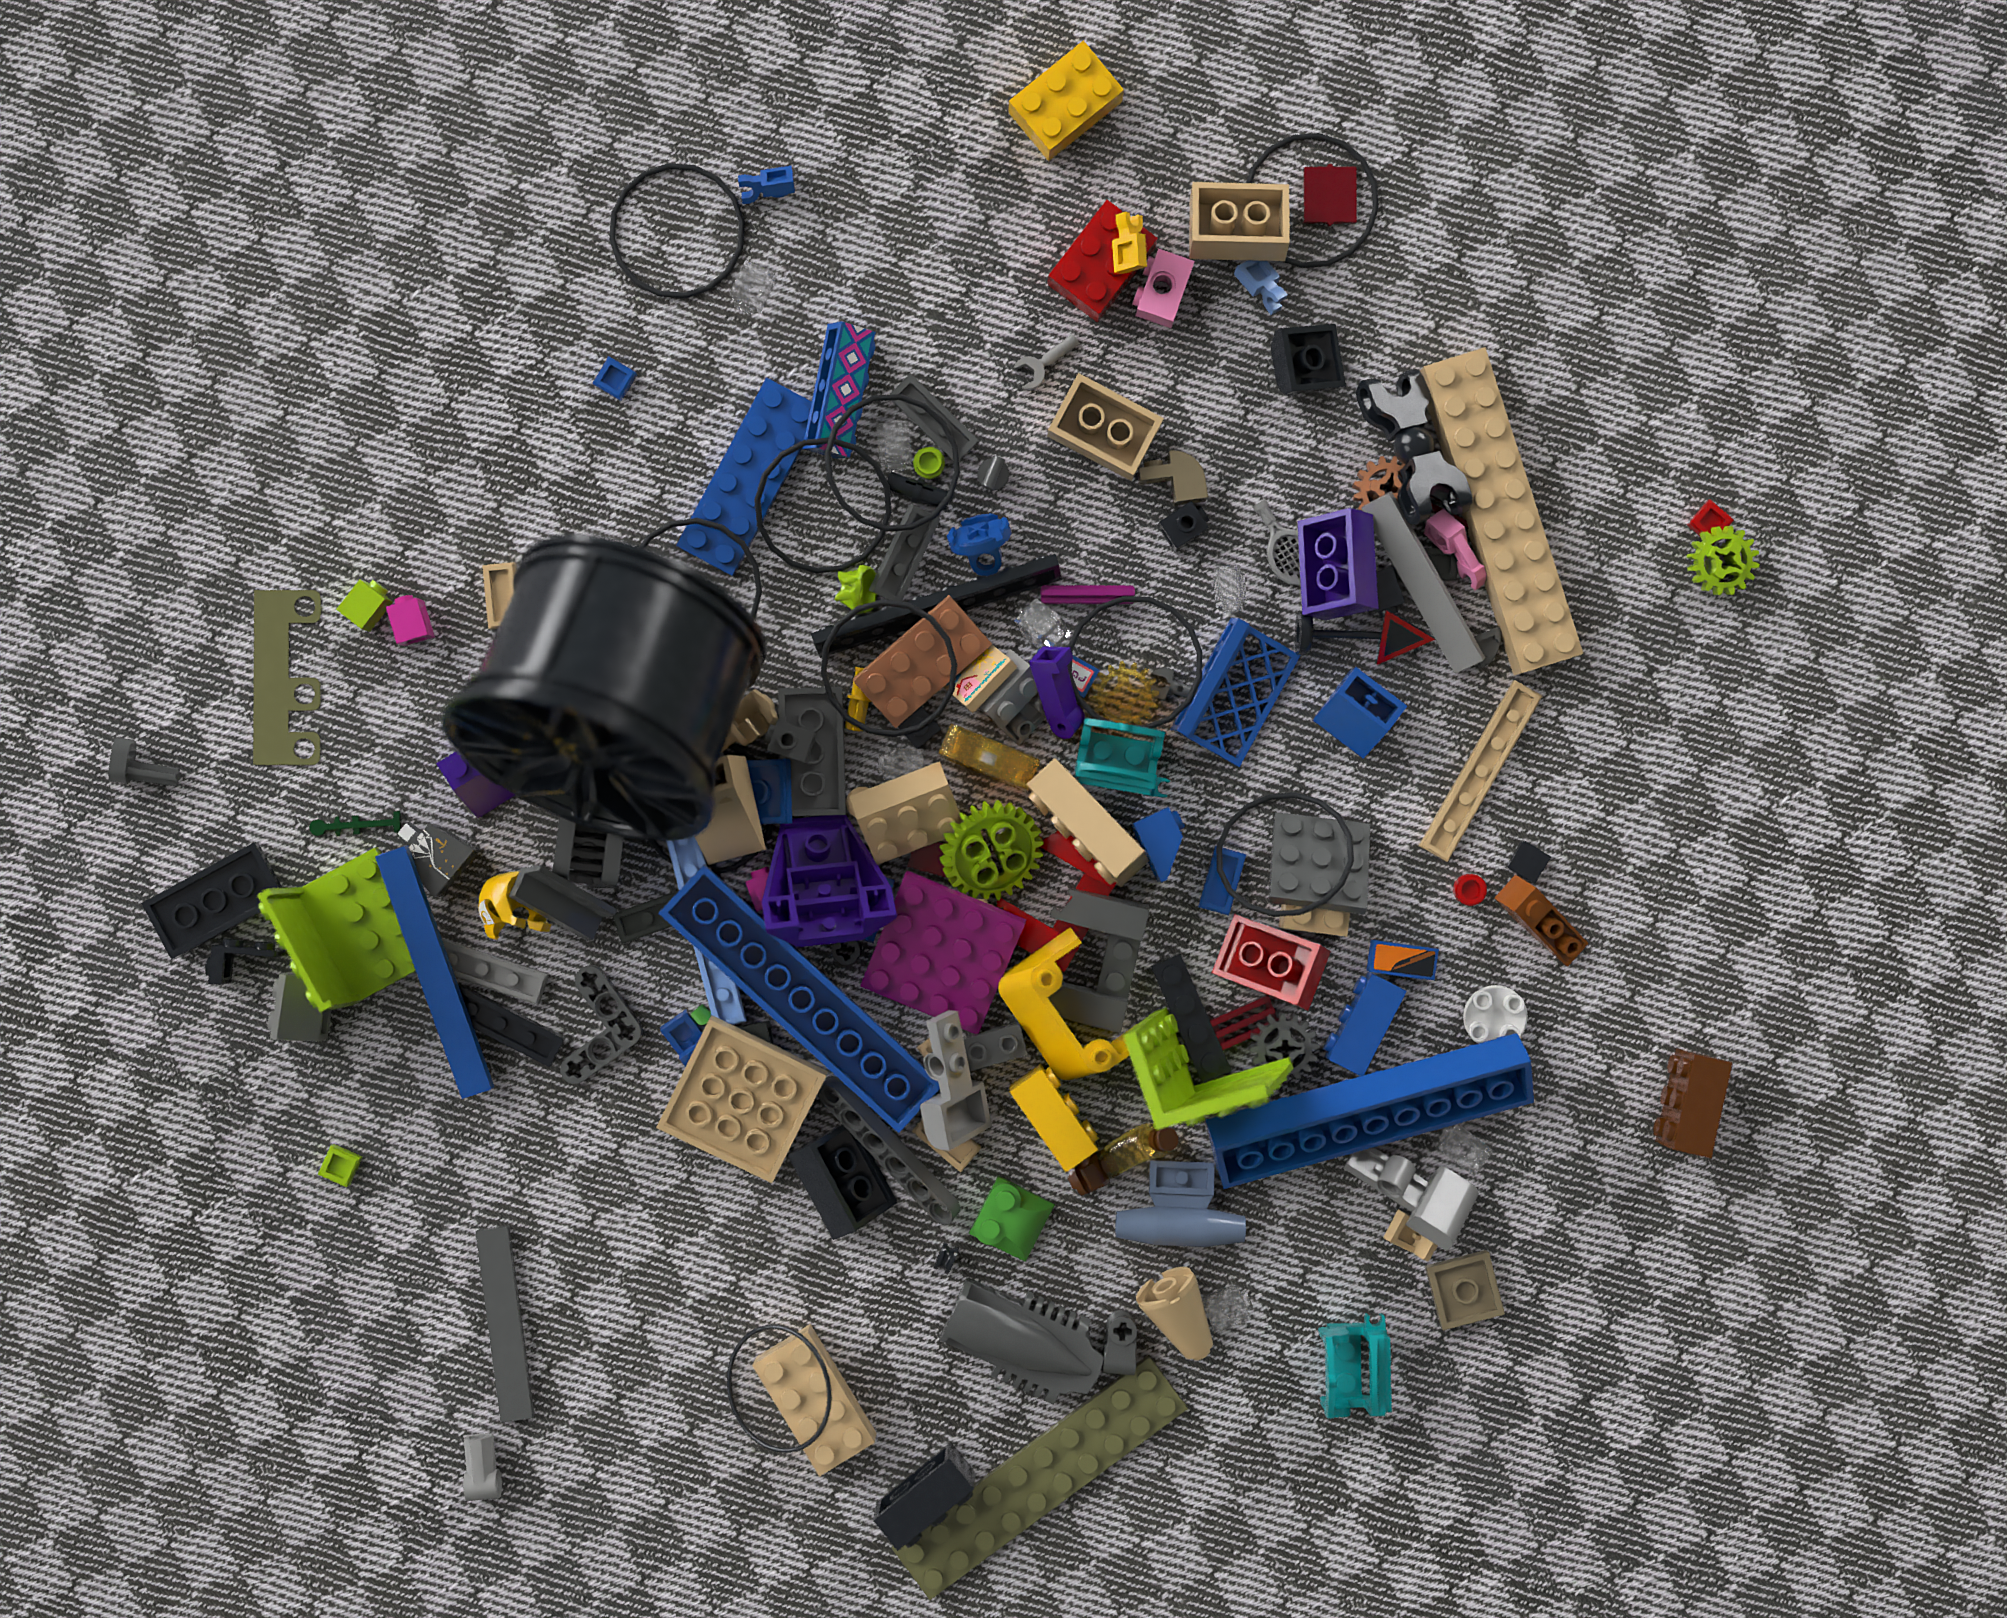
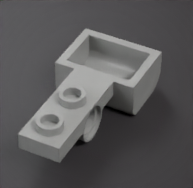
[920,1010,992,1151]
[1343,1147,1479,1251]

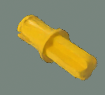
[845,667,871,732]

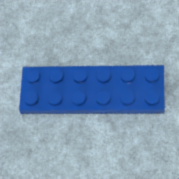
[676,377,812,577]

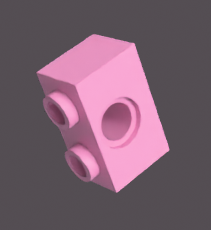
[1132,248,1195,328]

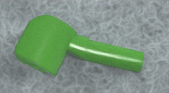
[691,1004,711,1025]

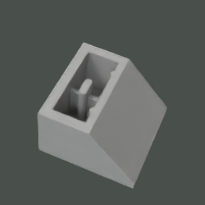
[979,649,1046,746]
[267,972,332,1042]

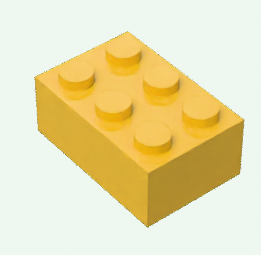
[1009,40,1124,162]
[1009,1063,1099,1172]

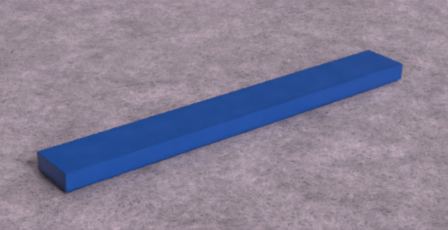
[375,845,495,1099]

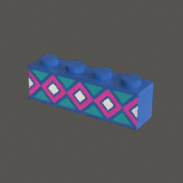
[802,321,875,459]

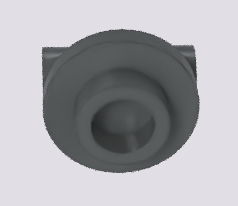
[977,455,1009,491]

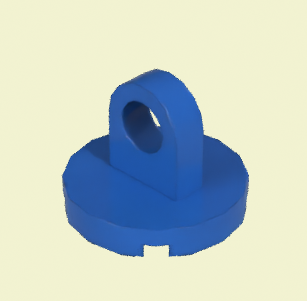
[947,514,1012,576]

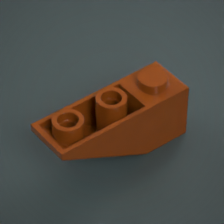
[1494,875,1589,967]

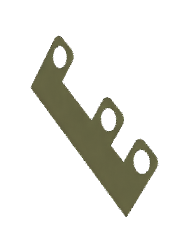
[253,590,321,765]

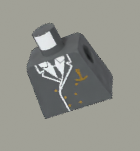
[397,821,480,897]

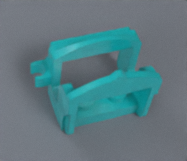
[1074,718,1170,798]
[1318,1313,1392,1419]

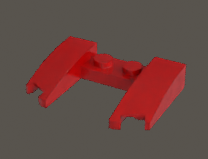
[997,831,1116,972]

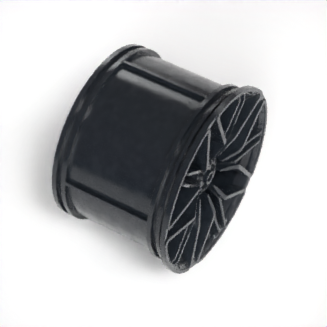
[441,534,767,841]

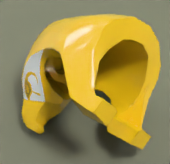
[478,871,552,940]

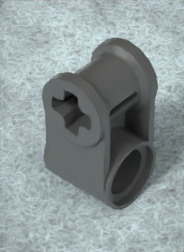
[1102,1310,1137,1376]

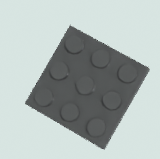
[1268,812,1370,914]

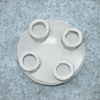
[1463,985,1528,1044]

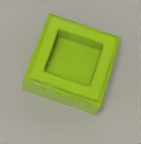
[318,1144,363,1187]

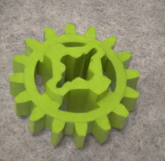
[1687,526,1760,595]

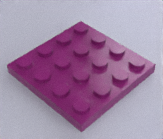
[860,871,1026,1034]

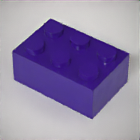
[1297,507,1378,621]

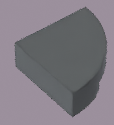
[1474,626,1501,668]

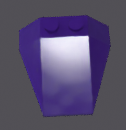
[762,815,897,947]

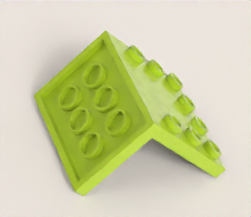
[257,847,416,1012]
[1123,1007,1294,1130]

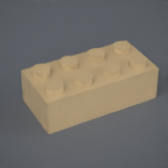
[1026,758,1149,887]
[752,1324,877,1477]

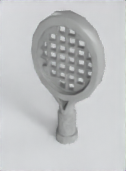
[1253,499,1301,586]

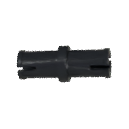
[887,471,948,511]

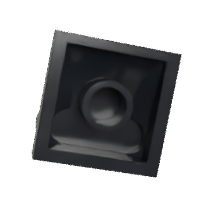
[1271,324,1346,396]

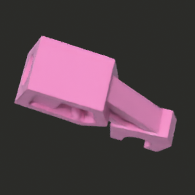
[1424,508,1487,591]

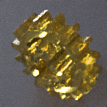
[1090,661,1159,725]

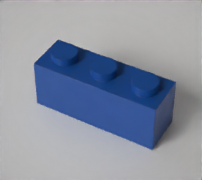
[1323,972,1407,1076]

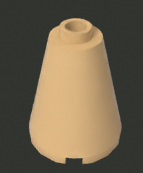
[1136,1267,1213,1360]

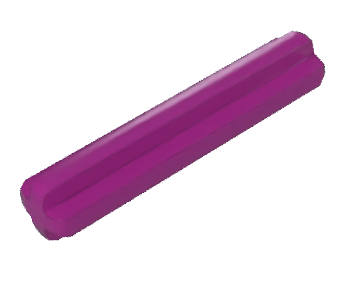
[1041,585,1135,604]

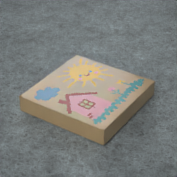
[944,645,1018,713]

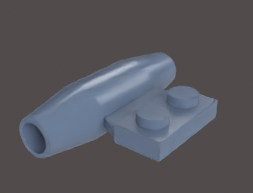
[1115,1161,1246,1247]

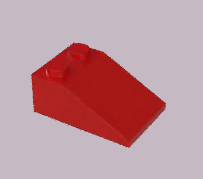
[1211,914,1331,1011]

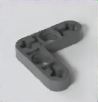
[560,965,643,1084]

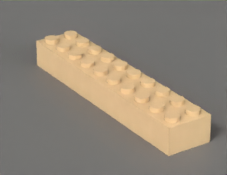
[1420,347,1584,676]

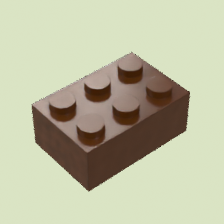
[1653,1048,1733,1158]

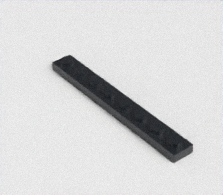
[811,554,1062,658]

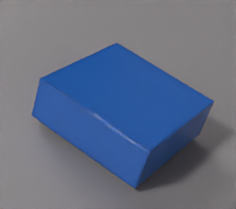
[592,356,638,401]

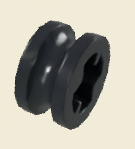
[933,1241,959,1275]

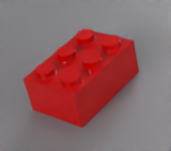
[1047,199,1158,323]

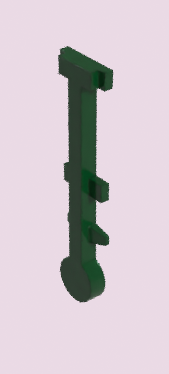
[309,811,401,836]

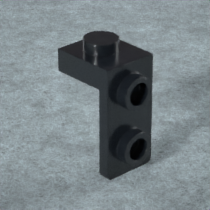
[205,939,285,985]

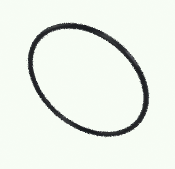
[727,1324,832,1453]

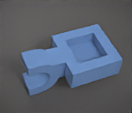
[1234,260,1288,315]

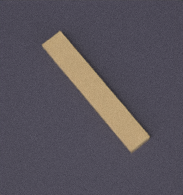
[1418,680,1542,862]

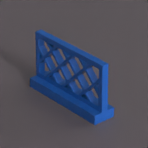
[1170,618,1301,767]

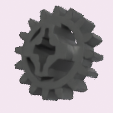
[1248,1011,1320,1083]

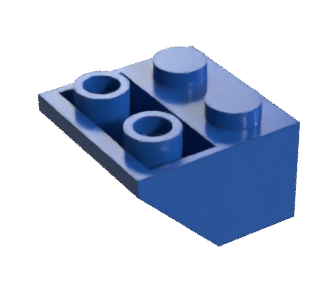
[1312,667,1407,759]

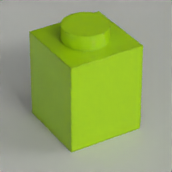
[336,579,393,632]

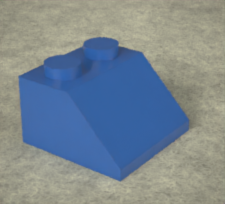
[1130,807,1185,883]

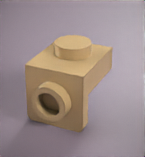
[1383,1209,1438,1262]

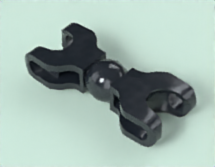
[1356,369,1473,525]

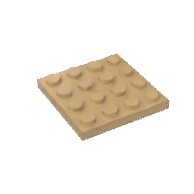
[656,1015,828,1183]

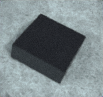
[1505,840,1551,884]

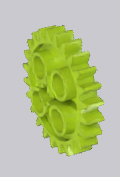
[940,800,1044,900]

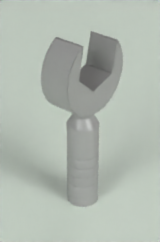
[1013,334,1079,391]

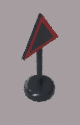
[1294,608,1435,665]

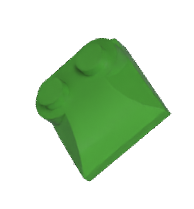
[969,1175,1055,1262]

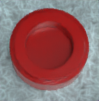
[1453,874,1487,906]

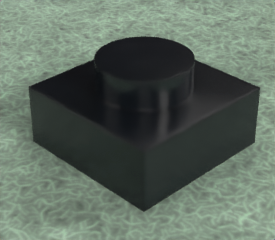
[898,706,942,750]

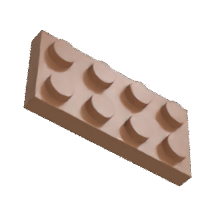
[853,595,992,728]

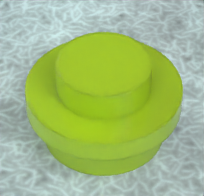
[913,447,945,479]

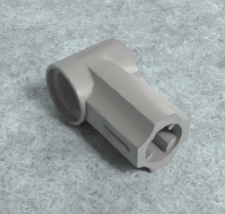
[463,1433,502,1501]

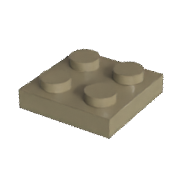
[1425,1250,1505,1330]

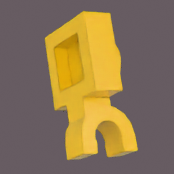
[1112,212,1147,274]

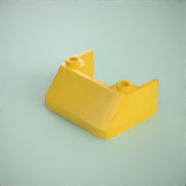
[998,927,1137,1080]

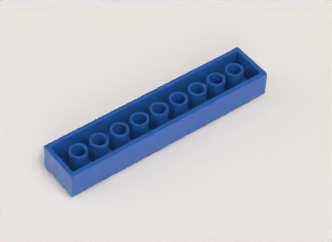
[659,864,940,1133]
[1205,1033,1534,1189]

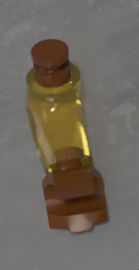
[1067,1123,1179,1196]

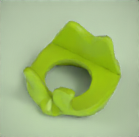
[834,565,877,614]

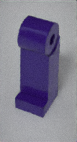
[1029,646,1085,739]

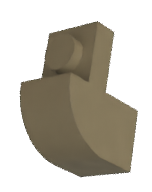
[1137,450,1208,506]

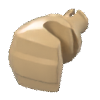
[722,689,779,752]

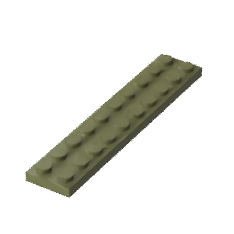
[892,1355,1188,1600]

